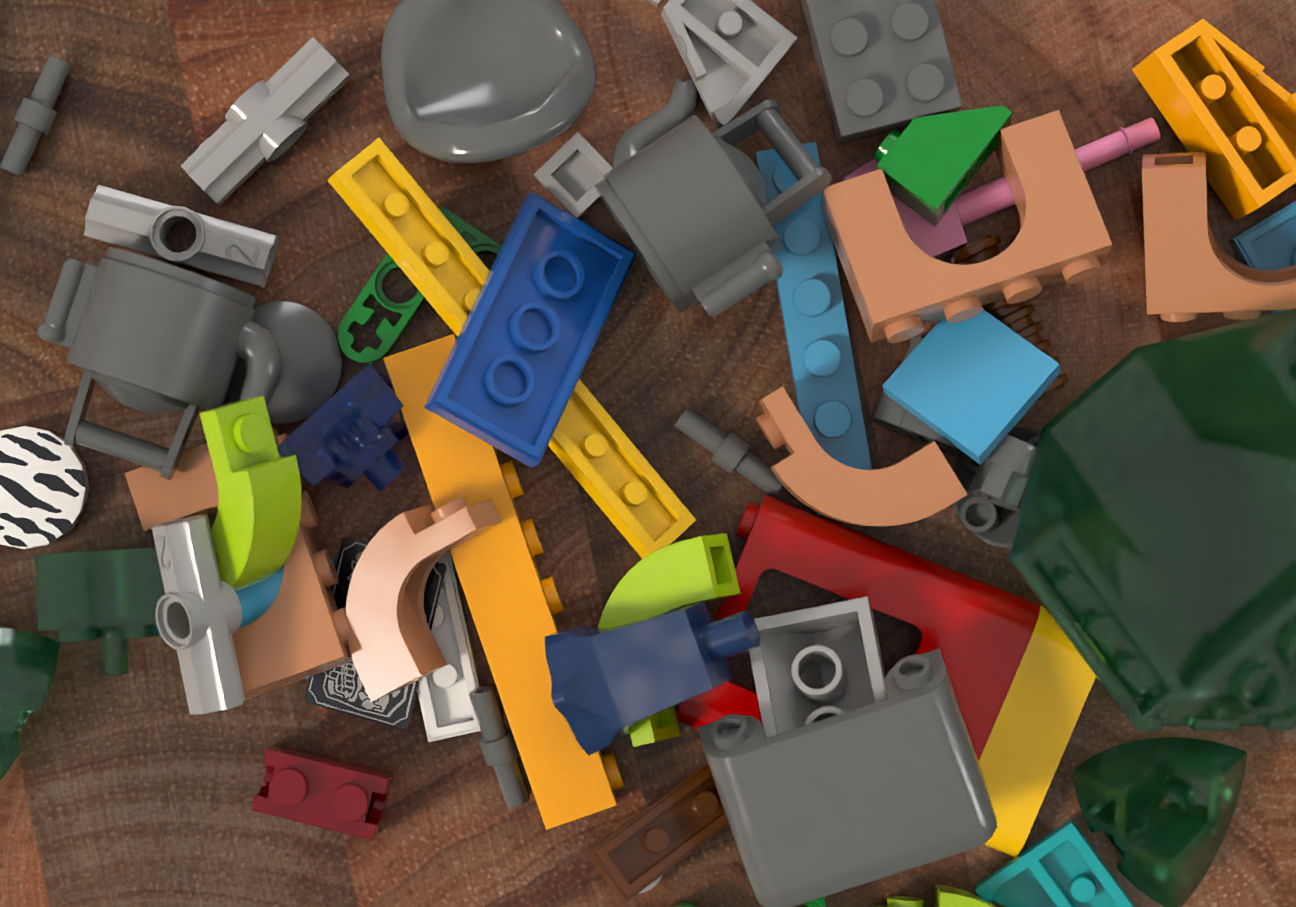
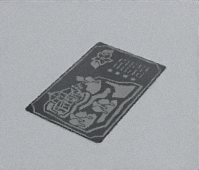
[305,537,446,730]

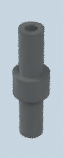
[0,55,72,177]
[674,406,783,498]
[469,686,530,808]

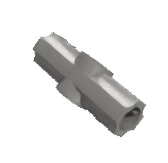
[181,37,351,205]
[84,185,279,288]
[152,515,245,715]

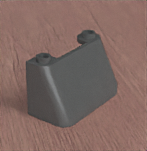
[699,648,997,907]

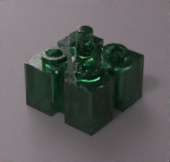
[34,547,165,676]

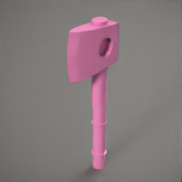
[844,117,1161,259]

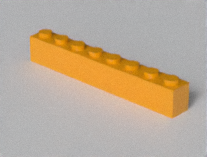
[383,334,625,830]

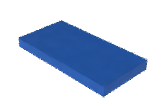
[424,192,637,468]

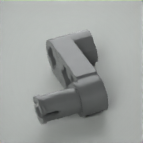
[871,336,1044,512]

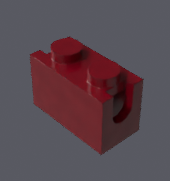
[251,743,394,840]

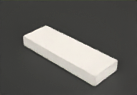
[417,551,481,742]

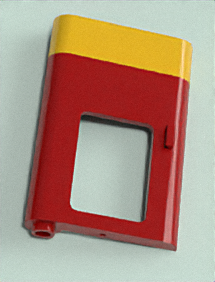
[676,495,1109,857]

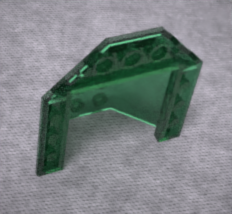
[1009,309,1296,732]

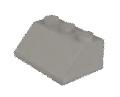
[749,597,888,738]

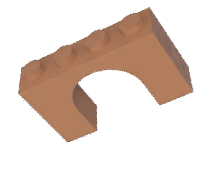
[821,110,1113,343]
[1142,152,1296,322]
[125,427,353,700]

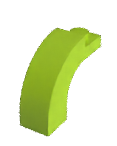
[200,395,302,592]
[598,533,741,747]

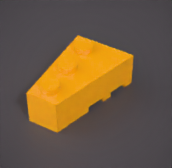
[1132,19,1296,222]

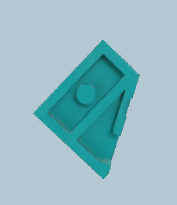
[974,818,1137,907]

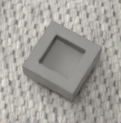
[534,132,613,219]

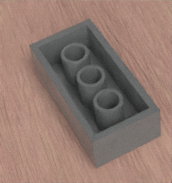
[800,0,962,146]

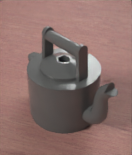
[594,78,832,317]
[37,247,282,480]

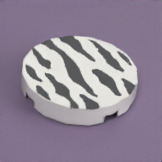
[0,426,90,549]

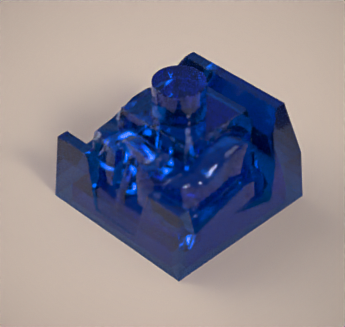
[277,363,409,491]

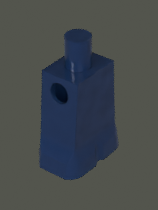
[545,601,760,756]

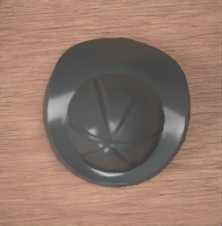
[381,0,597,163]

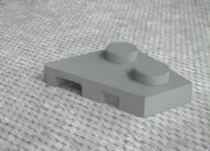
[661,0,798,129]

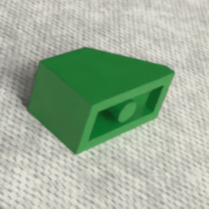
[874,105,1012,226]

